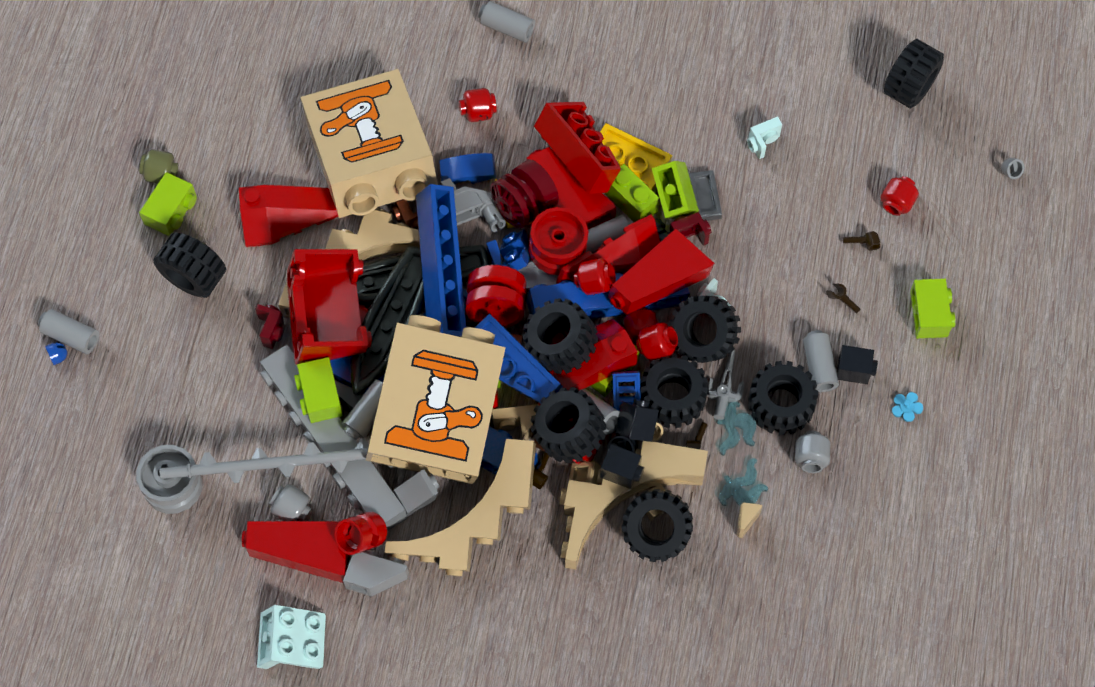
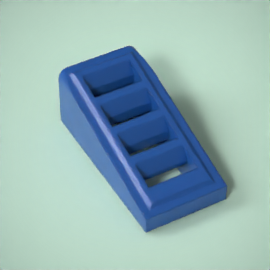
[612,371,641,412]

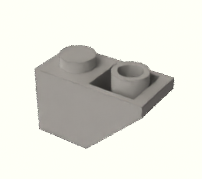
[393,469,439,517]
[343,550,409,597]

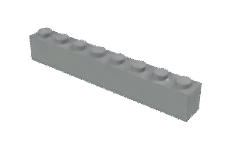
[260,345,407,532]

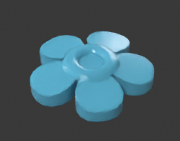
[892,392,923,422]

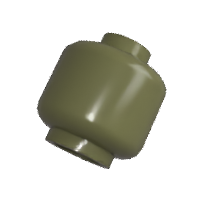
[139,149,179,184]

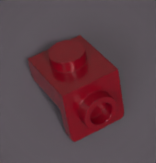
[670,212,712,246]
[255,304,285,350]

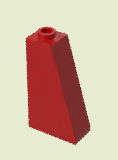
[526,147,616,229]
[608,229,715,315]
[242,521,349,583]

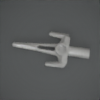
[707,350,745,420]

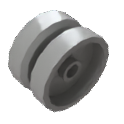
[136,445,203,514]

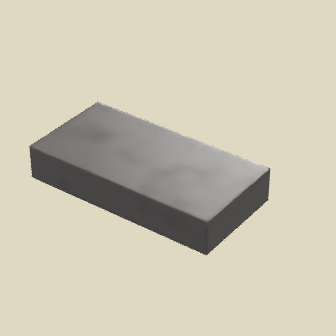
[689,170,722,221]

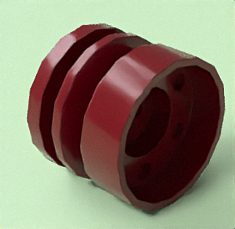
[490,159,559,229]

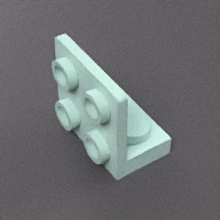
[257,605,326,669]

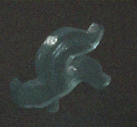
[717,402,756,456]
[718,458,768,506]

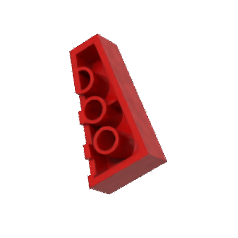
[534,102,621,194]

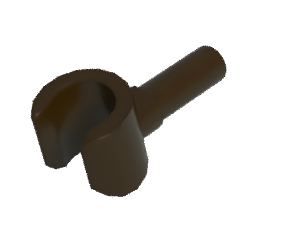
[843,231,881,251]
[826,283,861,314]
[686,422,708,449]
[533,452,550,489]

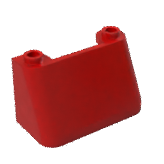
[287,249,372,365]

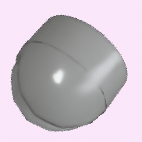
[1001,158,1025,179]

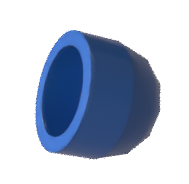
[45,342,67,365]

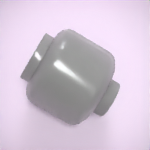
[795,431,830,473]
[268,484,311,521]

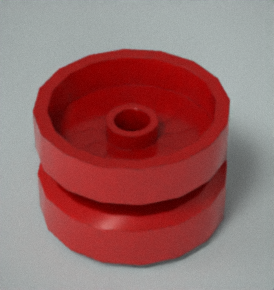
[529,207,589,275]
[465,265,526,327]

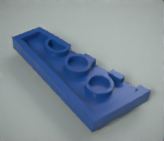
[475,313,563,404]

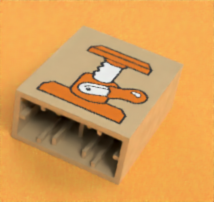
[300,69,438,218]
[366,315,506,484]

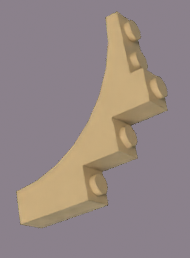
[278,208,420,318]
[385,439,536,576]
[560,441,708,570]

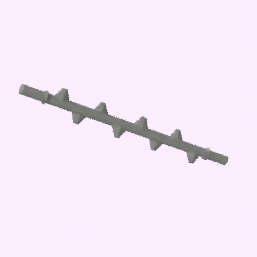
[160,438,393,483]

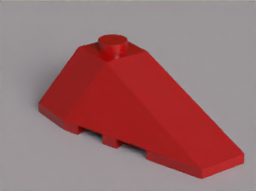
[239,185,339,247]
[556,214,660,284]
[537,319,638,406]

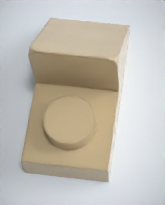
[492,404,539,440]

